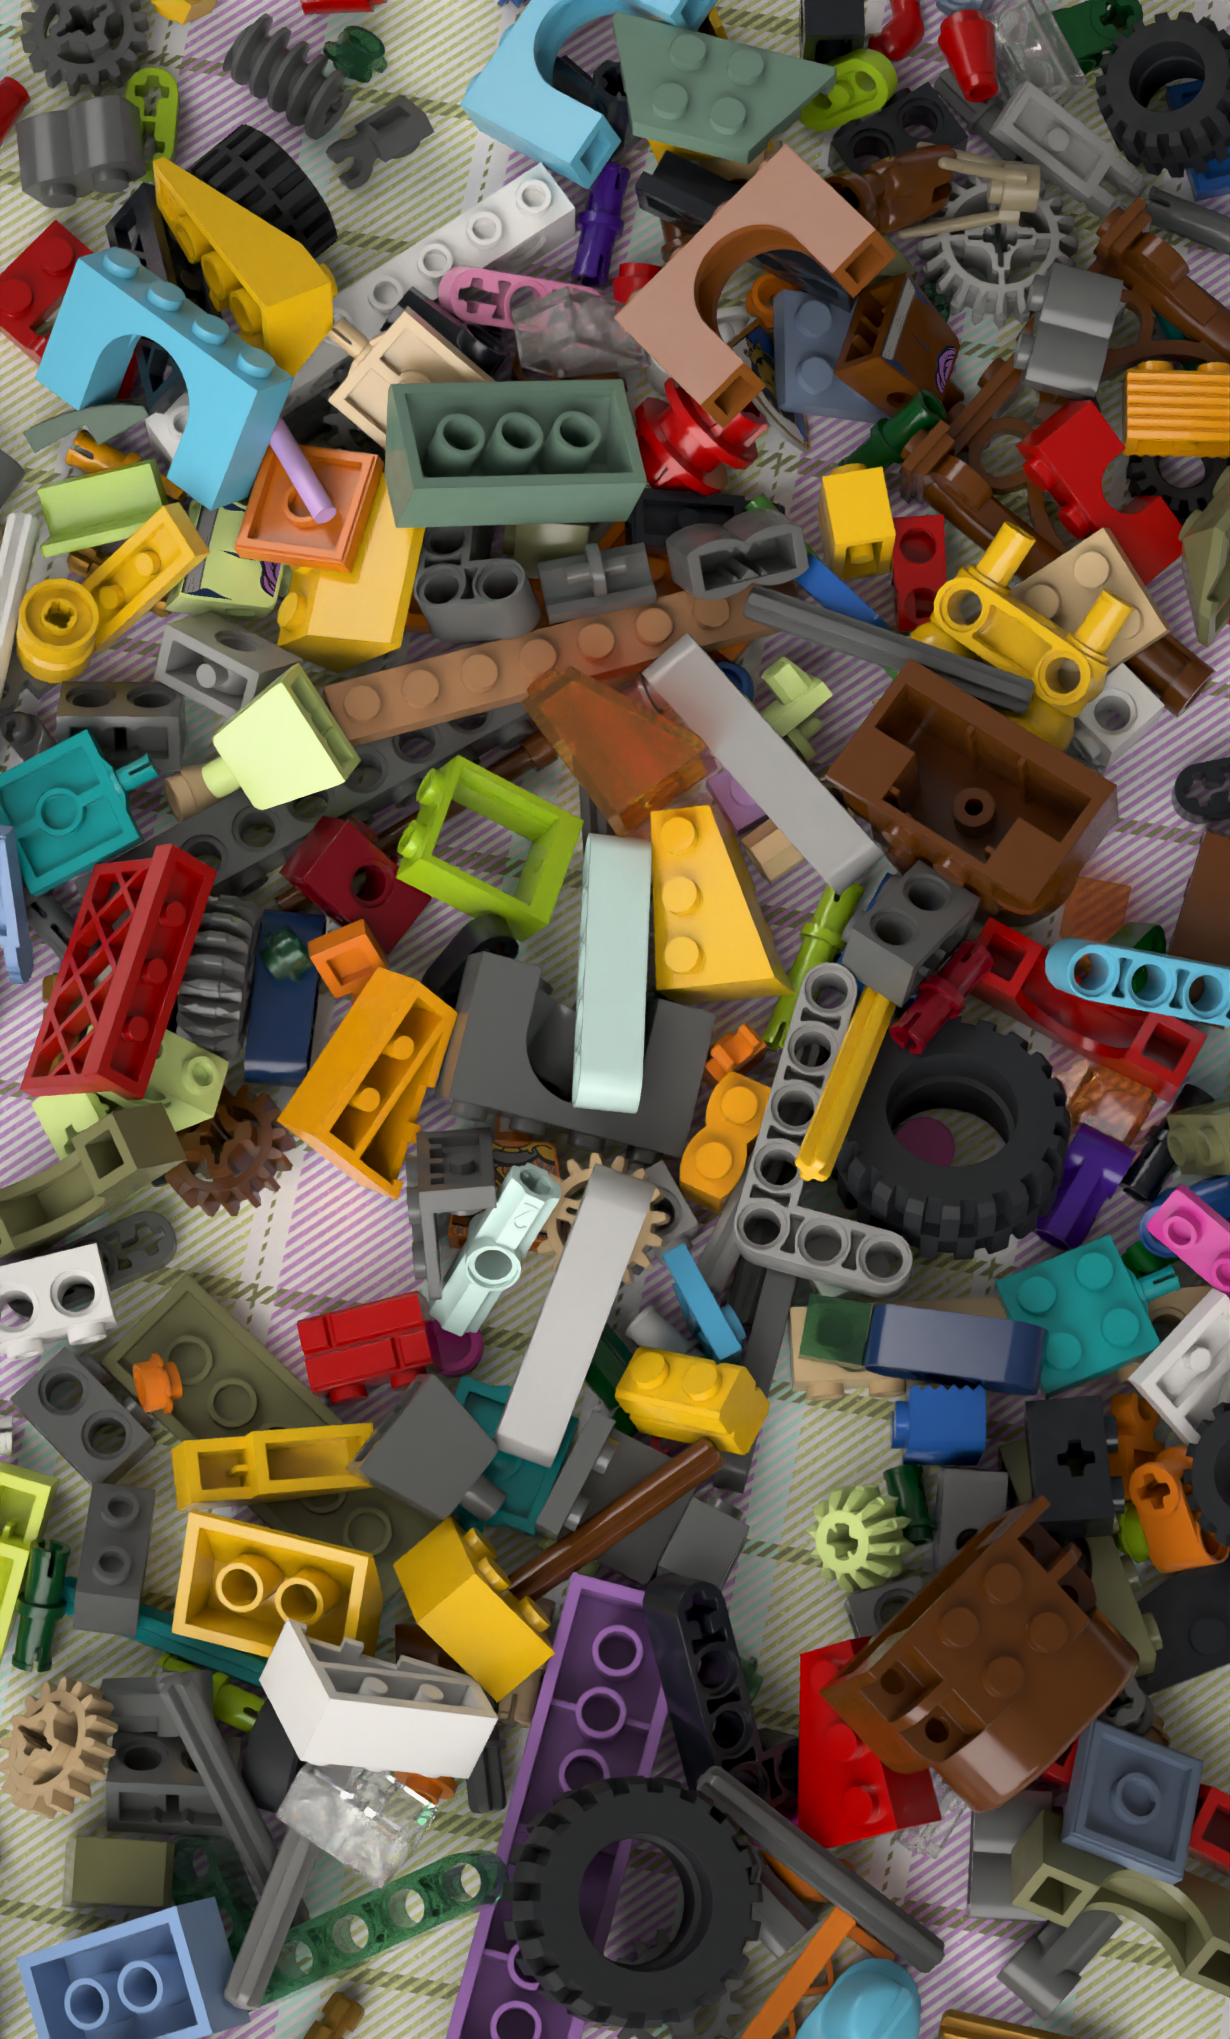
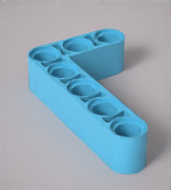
[1045,937,1230,1027]

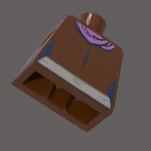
[833,272,965,417]

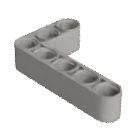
[734,962,912,1299]

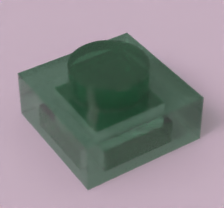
[798,1293,872,1370]

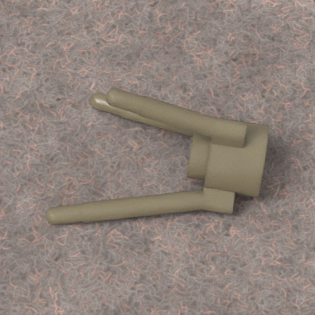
[897,141,1041,240]

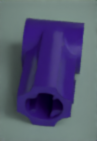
[1032,1122,1137,1251]

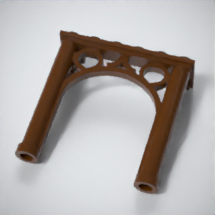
[899,197,1230,718]

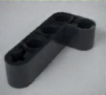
[642,1573,799,1807]

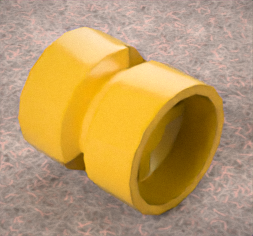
[15,578,99,683]

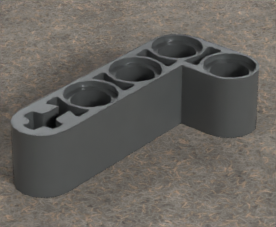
[413,525,541,643]

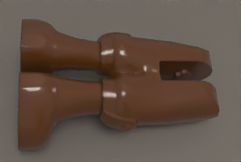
[824,144,957,236]

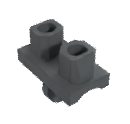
[537,542,657,624]

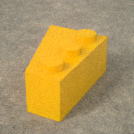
[650,805,795,1005]

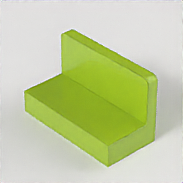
[37,458,168,558]

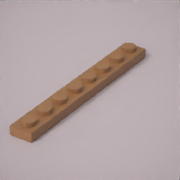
[322,580,799,747]

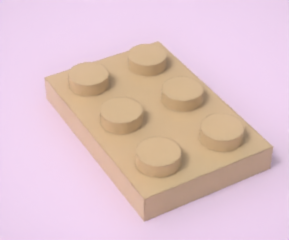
[966,528,1173,692]

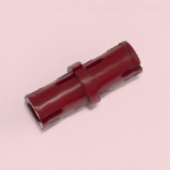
[889,939,995,1055]

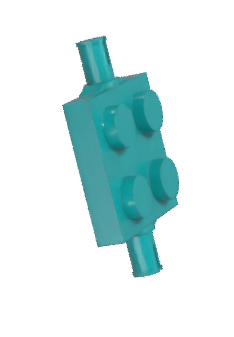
[0,729,160,897]
[994,1234,1181,1400]
[454,1353,579,1539]

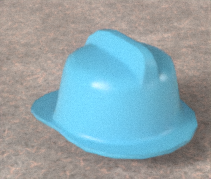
[794,1958,921,2039]

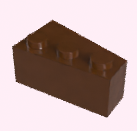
[1167,827,1230,1030]

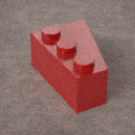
[798,1635,942,1850]

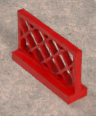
[20,844,217,1100]

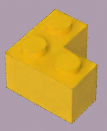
[393,1516,555,1703]

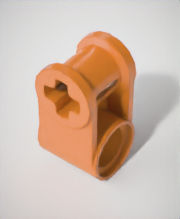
[1128,1445,1230,1574]

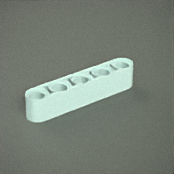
[572,833,652,1114]

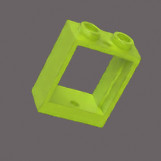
[395,755,584,942]

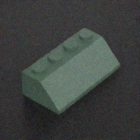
[385,379,647,528]

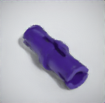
[570,162,631,287]

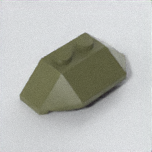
[1179,465,1230,648]

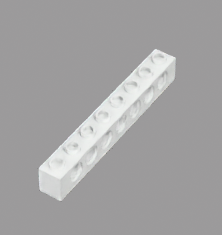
[145,162,575,469]

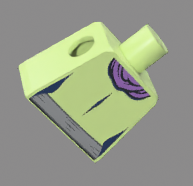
[165,499,293,622]

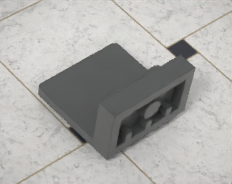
[405,1127,497,1300]
[534,1409,697,1585]

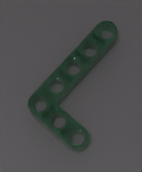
[172,1835,509,2013]

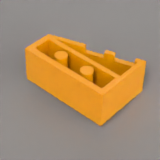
[276,966,458,1201]

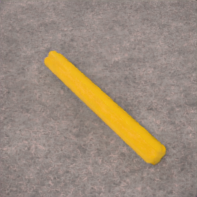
[795,985,896,1182]

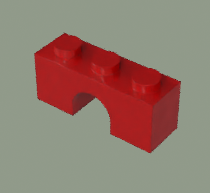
[1016,400,1182,586]

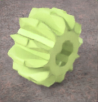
[804,1484,915,1592]

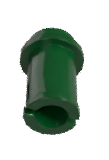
[883,1465,937,1547]

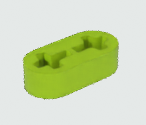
[125,67,180,183]

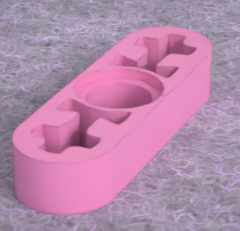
[438,265,606,337]

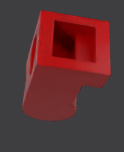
[890,514,947,632]

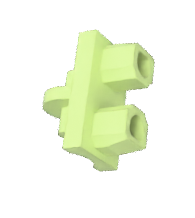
[743,657,833,763]

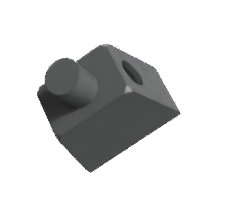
[345,1374,507,1523]

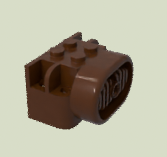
[825,658,1119,928]
[818,1495,1140,1813]

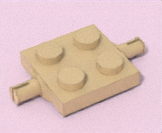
[326,306,496,450]

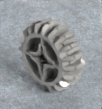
[917,175,1079,329]

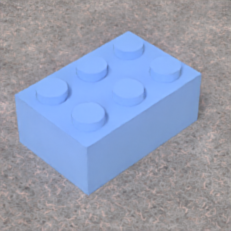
[16,1896,251,2039]

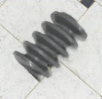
[222,13,352,140]

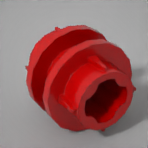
[635,376,769,496]

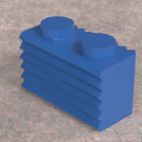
[890,1384,986,1465]

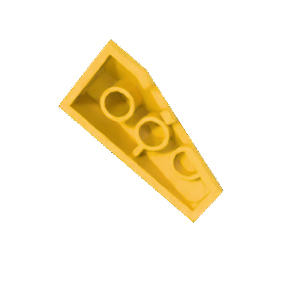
[153,157,338,377]

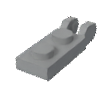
[989,81,1148,221]

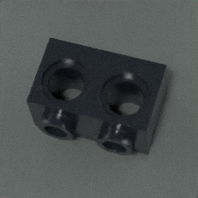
[828,82,968,175]

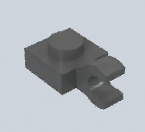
[326,96,434,189]

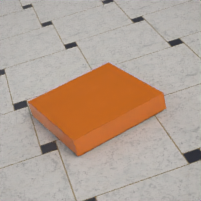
[234,444,385,573]

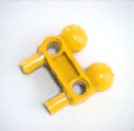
[908,521,1135,752]

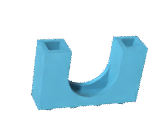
[460,0,718,190]
[35,246,294,511]

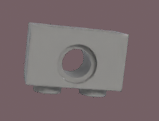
[153,611,304,719]

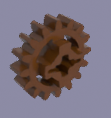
[164,1084,296,1217]

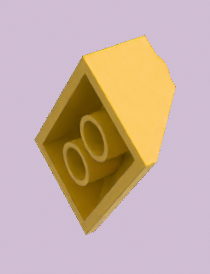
[277,472,426,673]
[171,1509,384,1658]

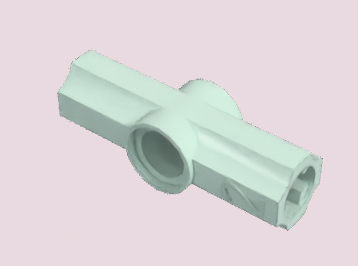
[428,1163,561,1336]

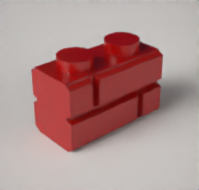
[297,1290,442,1406]

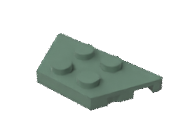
[613,11,837,165]

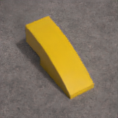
[171,1422,374,1512]

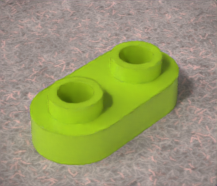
[799,49,898,131]

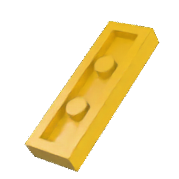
[81,502,211,655]

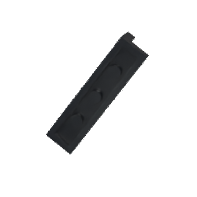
[635,150,863,313]
[105,182,223,414]

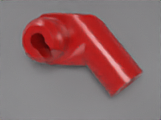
[868,0,925,62]

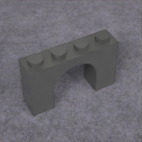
[434,951,717,1167]

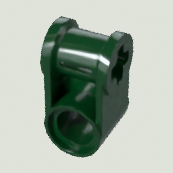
[1025,0,1143,86]

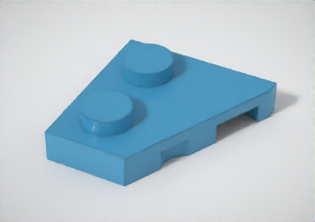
[662,1243,746,1365]

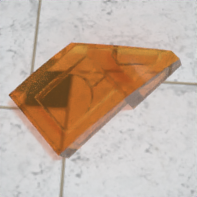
[1059,876,1131,976]
[1051,1059,1158,1147]

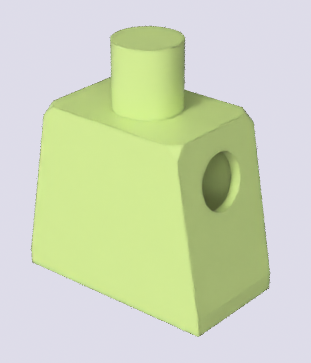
[202,662,361,810]

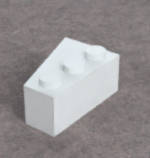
[259,1619,498,1779]

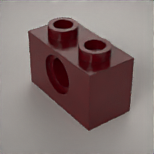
[279,815,432,955]

